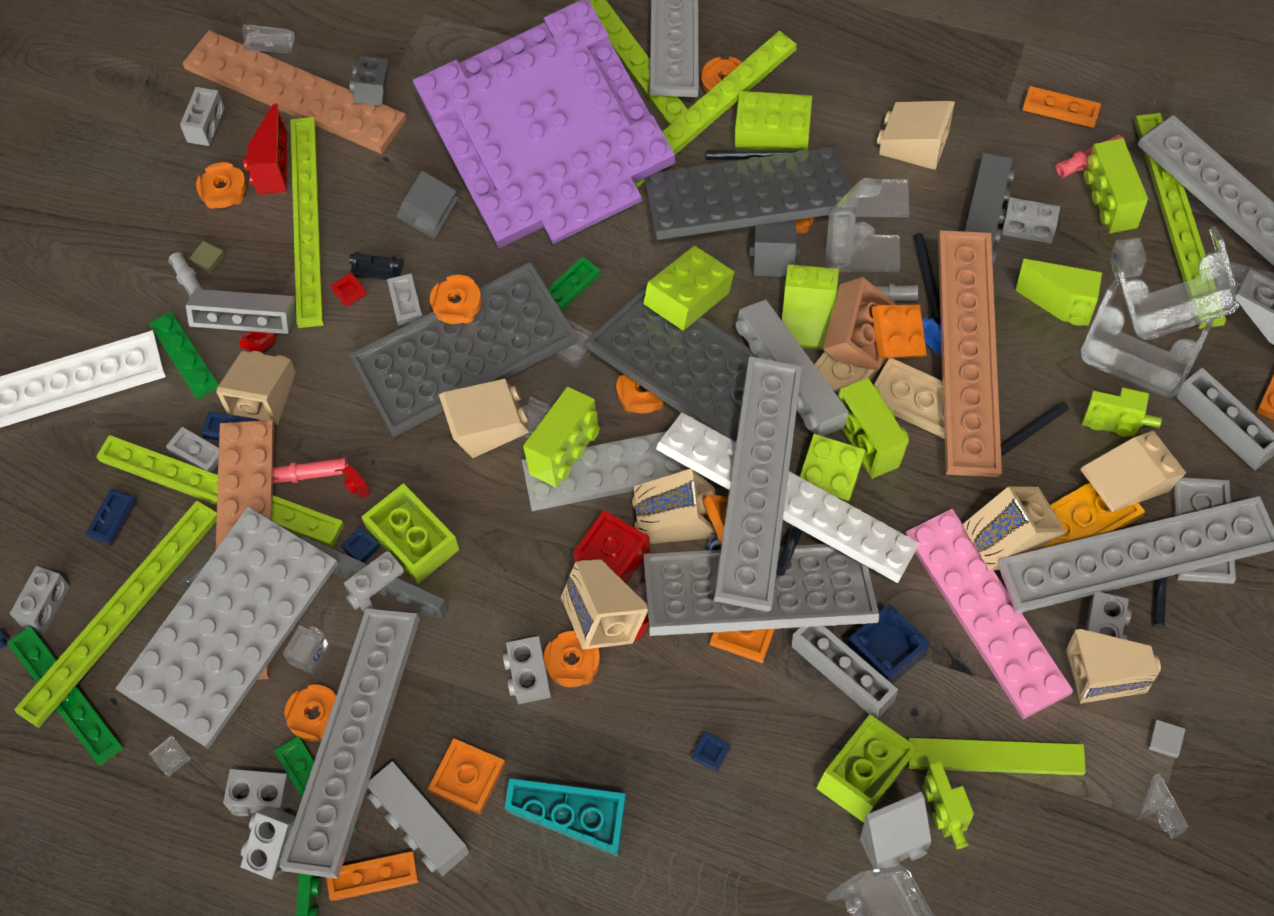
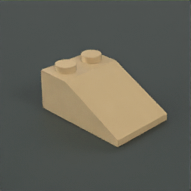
[1081,431,1186,512]

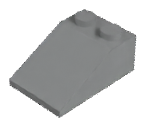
[1235,268,1274,345]
[860,792,931,872]

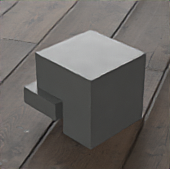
[396,171,458,240]
[749,220,800,277]

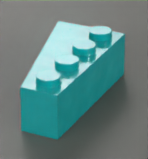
[505,778,627,857]

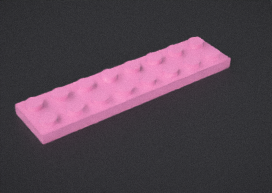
[905,509,1073,719]

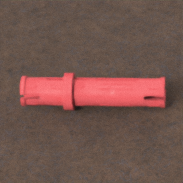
[1055,134,1126,178]
[274,457,348,484]

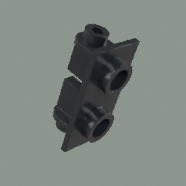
[349,252,404,280]

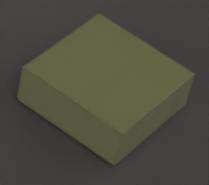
[189,241,225,273]

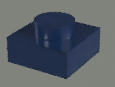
[341,527,380,563]
[692,732,731,772]

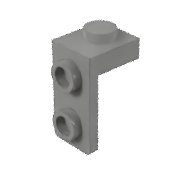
[344,551,404,613]

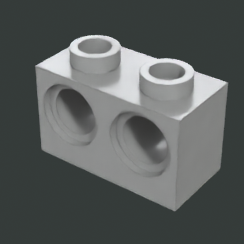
[180,87,225,146]
[1002,197,1060,244]
[9,566,70,634]
[1085,592,1132,640]
[502,636,551,704]
[223,769,292,816]
[241,806,296,880]

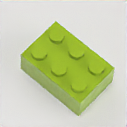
[735,91,812,151]
[1084,138,1148,234]
[643,246,735,331]
[838,378,909,479]
[523,387,600,488]
[362,483,459,584]

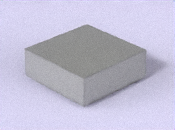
[1148,720,1185,758]

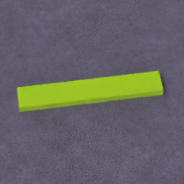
[908,738,1086,775]

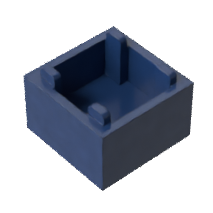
[848,603,930,684]

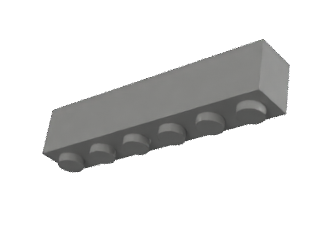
[736,300,849,436]

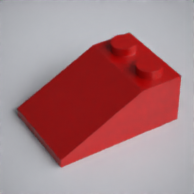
[243,104,288,195]

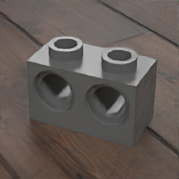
[350,56,389,106]

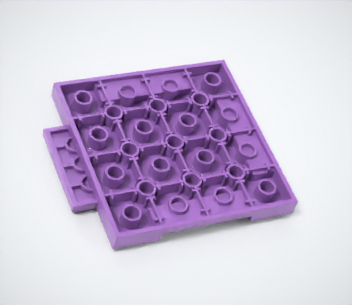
[413,0,675,249]

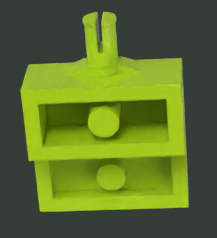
[1082,388,1162,437]
[800,434,866,503]
[922,762,974,849]

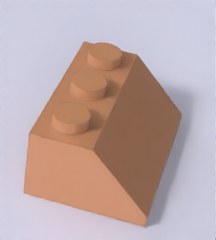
[823,277,896,370]

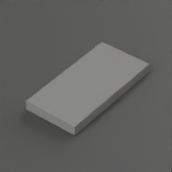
[1173,477,1236,584]

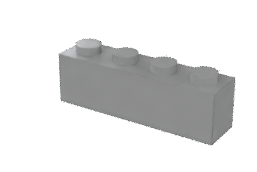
[186,289,296,334]
[1176,368,1274,470]
[792,626,898,719]
[367,761,469,877]

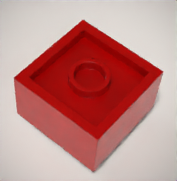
[573,510,651,584]

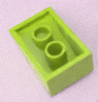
[1015,259,1102,326]
[782,264,839,350]
[816,714,918,823]

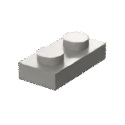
[387,273,422,326]
[166,427,219,473]

